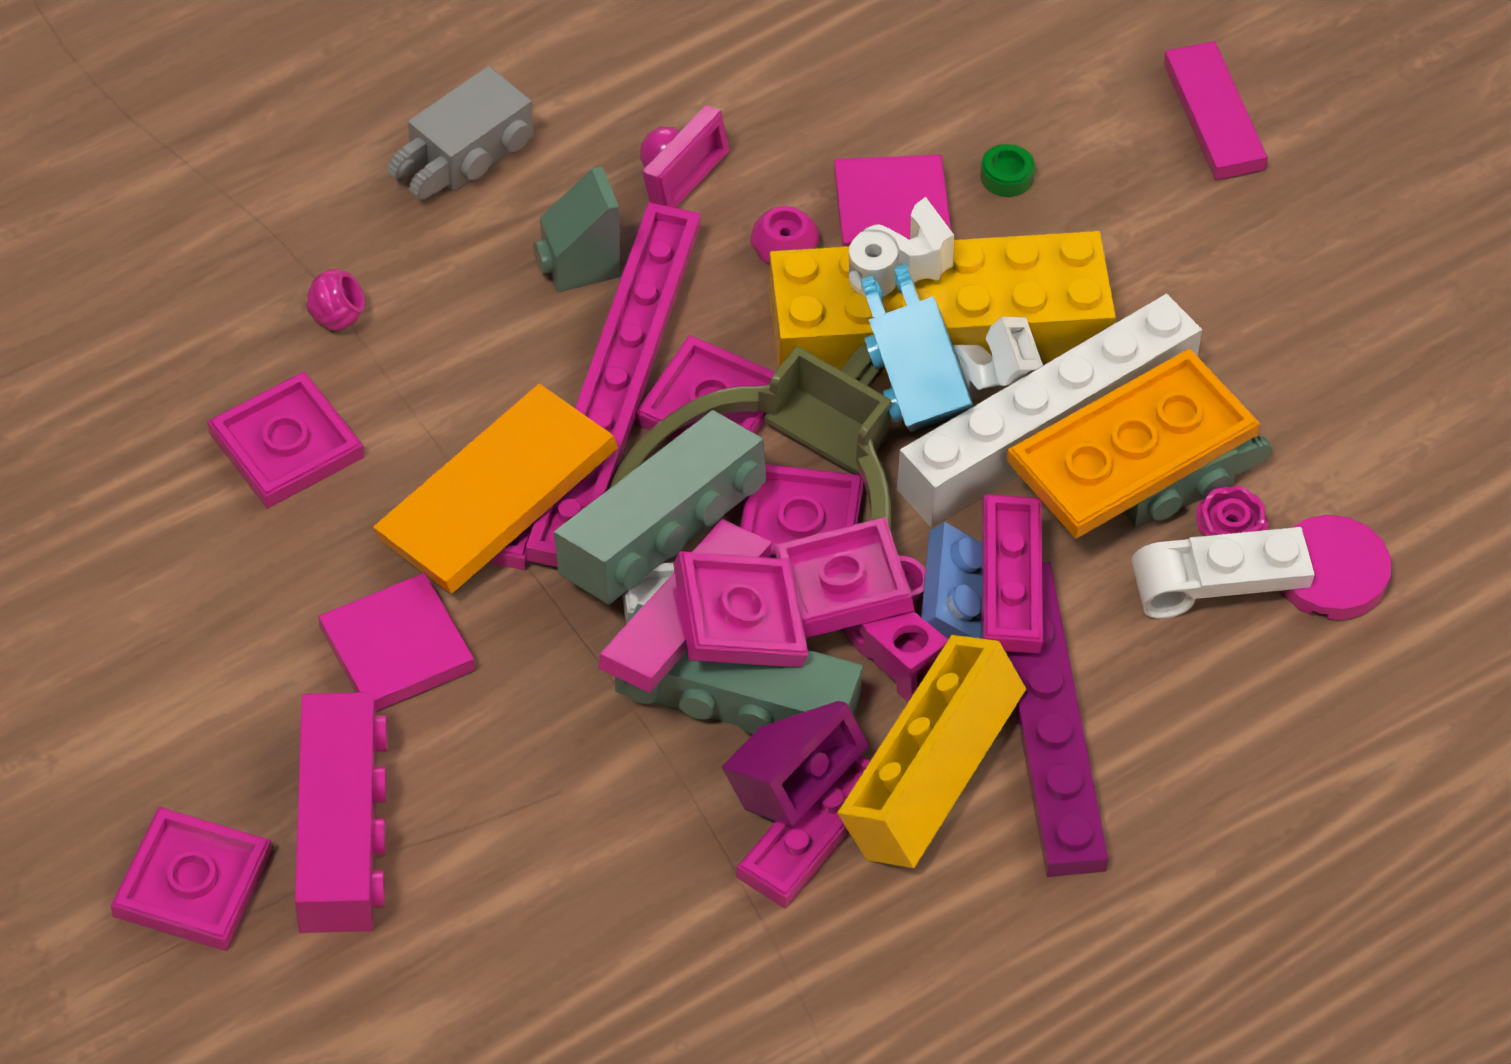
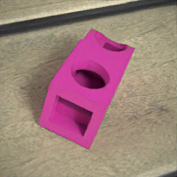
[844,611,949,702]

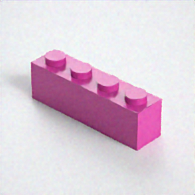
[295,692,388,933]

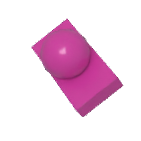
[640,105,730,208]

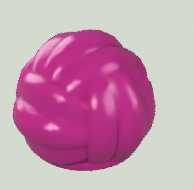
[306,269,365,331]

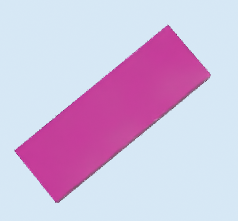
[1164,41,1268,180]
[982,494,1043,653]
[736,755,871,909]

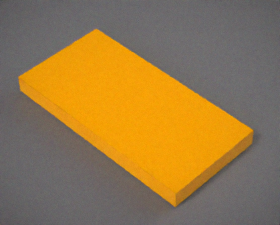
[1007,348,1260,539]
[373,383,618,594]

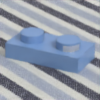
[921,522,982,639]

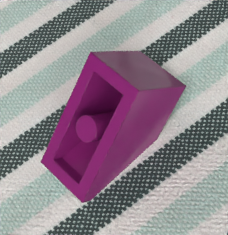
[721,700,869,827]

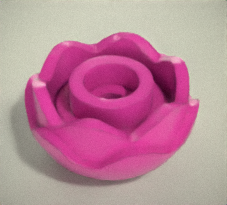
[750,206,819,264]
[1196,486,1269,536]

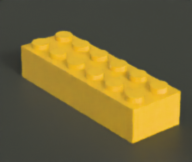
[769,231,1116,373]

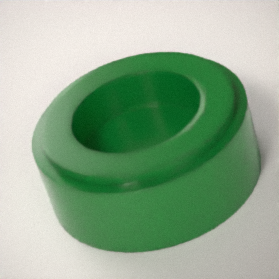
[980,144,1035,197]

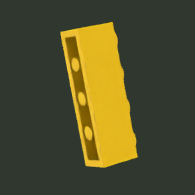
[837,635,1026,868]

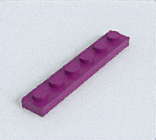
[1005,562,1108,877]

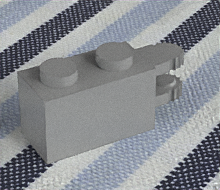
[386,66,533,200]

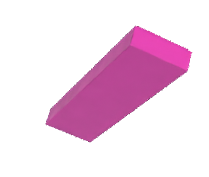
[599,519,772,693]

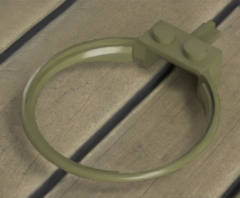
[609,345,892,532]

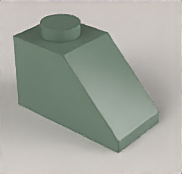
[533,166,620,293]

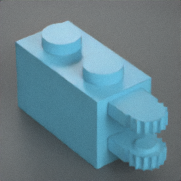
[861,263,974,433]

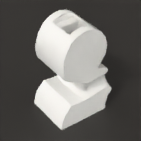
[849,197,954,297]
[953,317,1043,400]

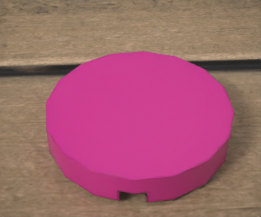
[1281,515,1391,621]

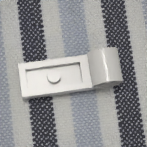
[1131,527,1315,619]

